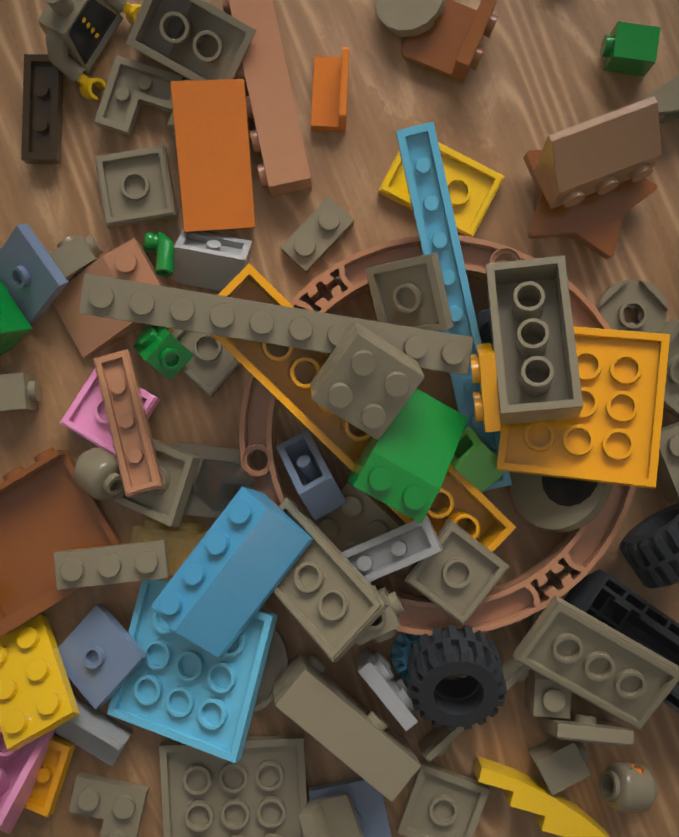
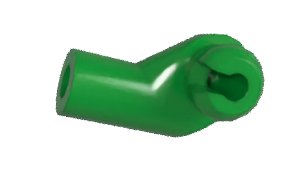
[143,232,174,277]

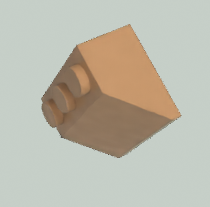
[533,96,662,209]

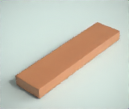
[93,349,165,498]

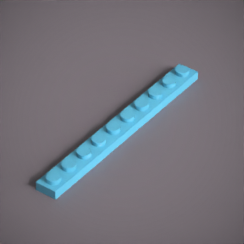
[395,121,512,491]

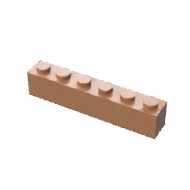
[221,0,312,197]

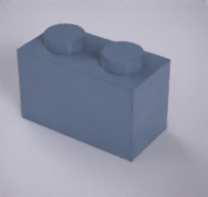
[276,429,347,521]

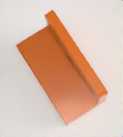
[311,47,349,132]

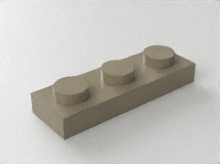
[53,539,170,590]

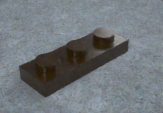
[21,54,63,164]

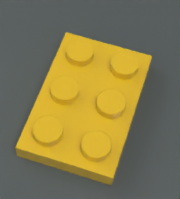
[0,614,80,751]

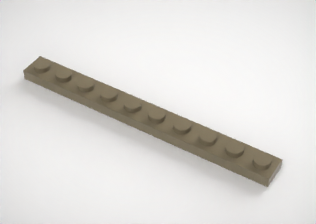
[79,273,474,375]

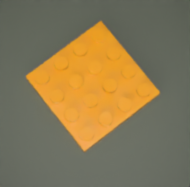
[496,326,670,489]

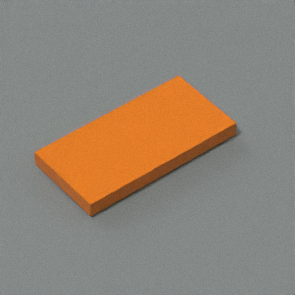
[170,79,255,232]

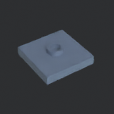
[0,223,69,324]
[58,604,148,710]
[309,776,392,837]

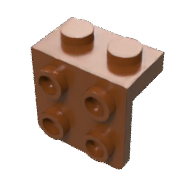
[401,0,499,83]

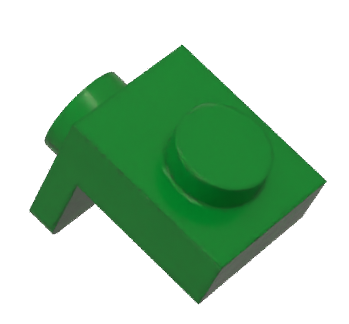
[133,325,193,380]

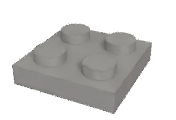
[357,646,418,731]

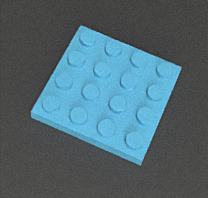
[107,578,278,763]

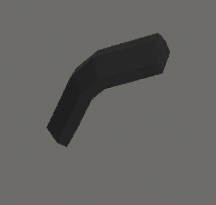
[563,569,679,713]

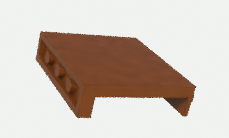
[0,447,123,637]

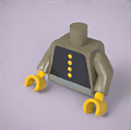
[39,0,142,100]

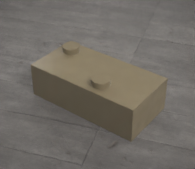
[486,255,583,425]
[272,651,421,802]

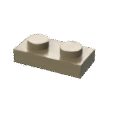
[280,196,354,274]

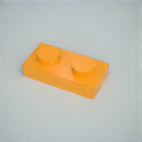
[24,735,76,817]

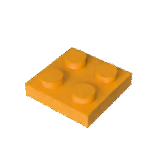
[470,343,501,432]

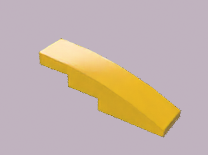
[473,756,610,837]

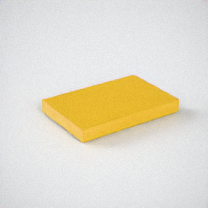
[378,142,505,238]

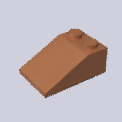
[53,238,164,359]

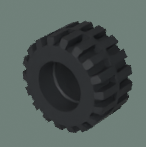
[619,503,679,588]
[408,624,507,730]

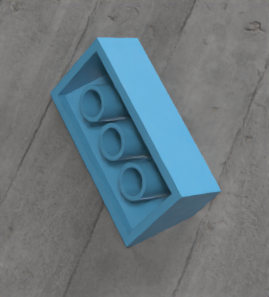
[151,486,314,658]

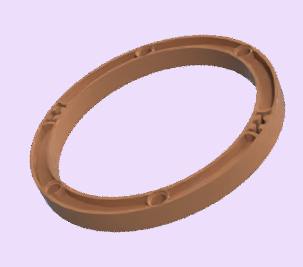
[239,236,636,636]

